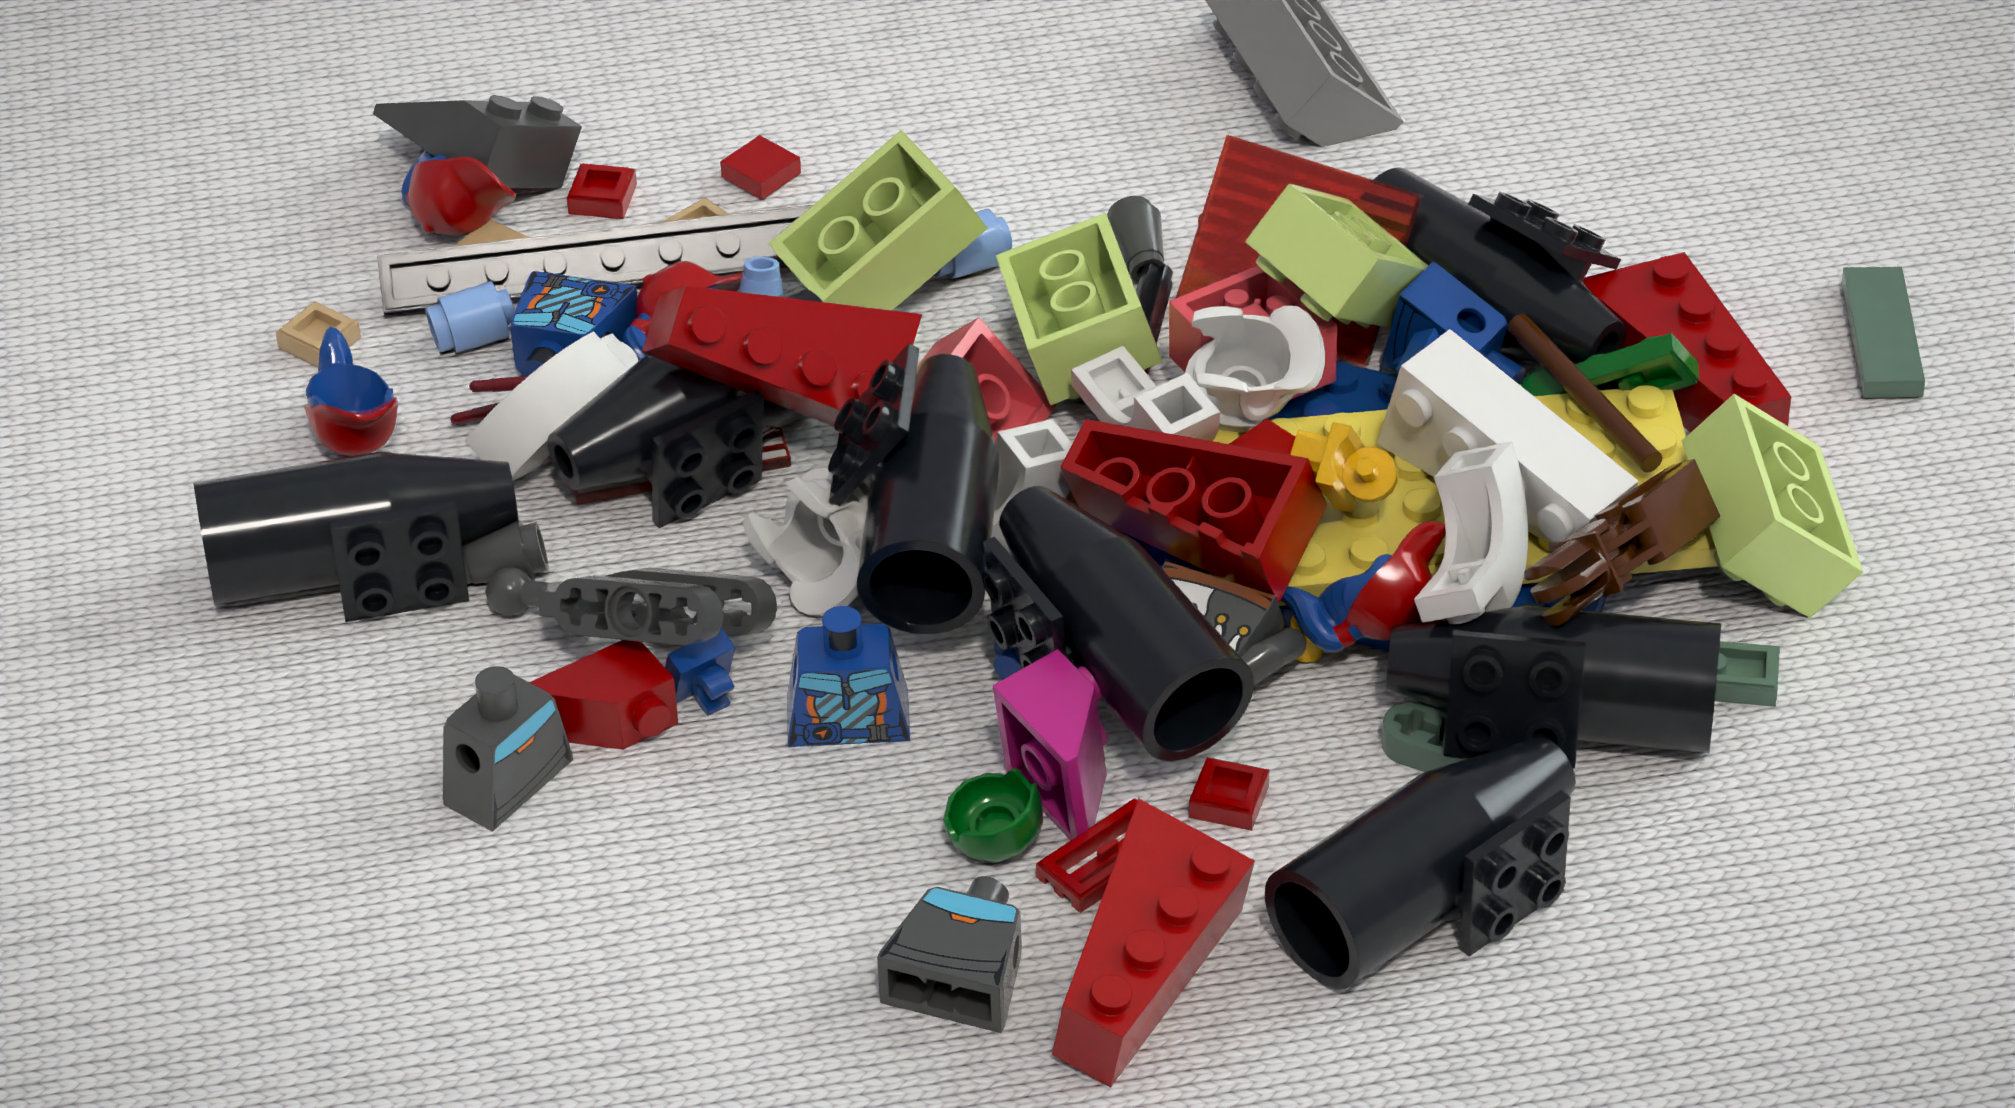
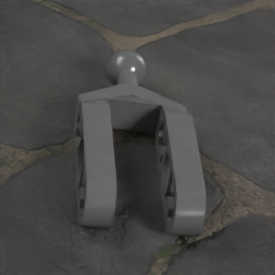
[485,567,777,646]

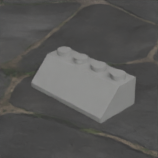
[1205,0,1404,147]

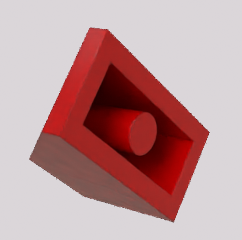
[529,640,678,750]

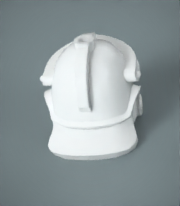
[1185,306,1325,432]
[742,467,870,617]

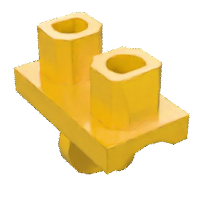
[1290,422,1399,514]

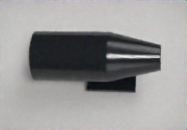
[1357,167,1626,364]
[548,287,823,528]
[828,343,999,634]
[193,452,518,622]
[981,486,1254,761]
[1386,605,1721,769]
[1265,737,1576,989]

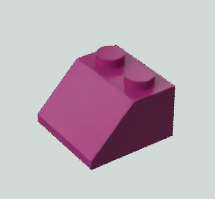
[993,649,1107,840]

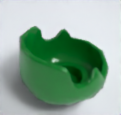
[943,768,1043,864]

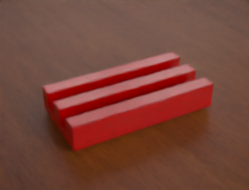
[1036,798,1138,913]

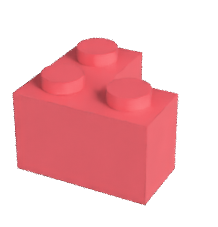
[1169,266,1337,400]

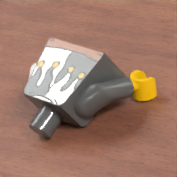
[1162,561,1323,686]

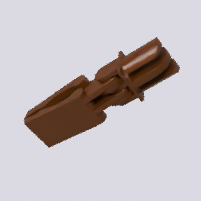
[1524,459,1720,626]

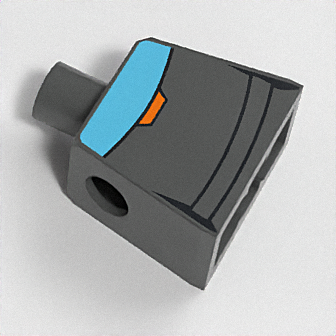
[442,666,573,832]
[877,876,1022,1033]

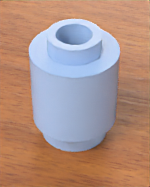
[933,209,1012,279]
[425,281,515,354]

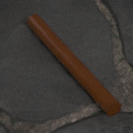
[1508,314,1662,473]

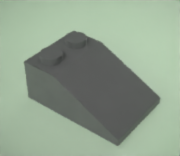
[373,95,582,188]

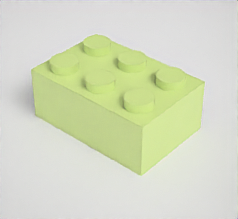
[768,130,988,310]
[1245,183,1428,329]
[996,213,1163,405]
[1682,394,1863,618]

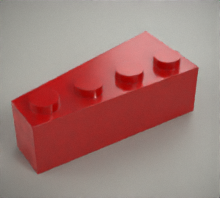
[1583,252,1791,433]
[642,286,922,426]
[1060,419,1327,604]
[1052,798,1255,1088]

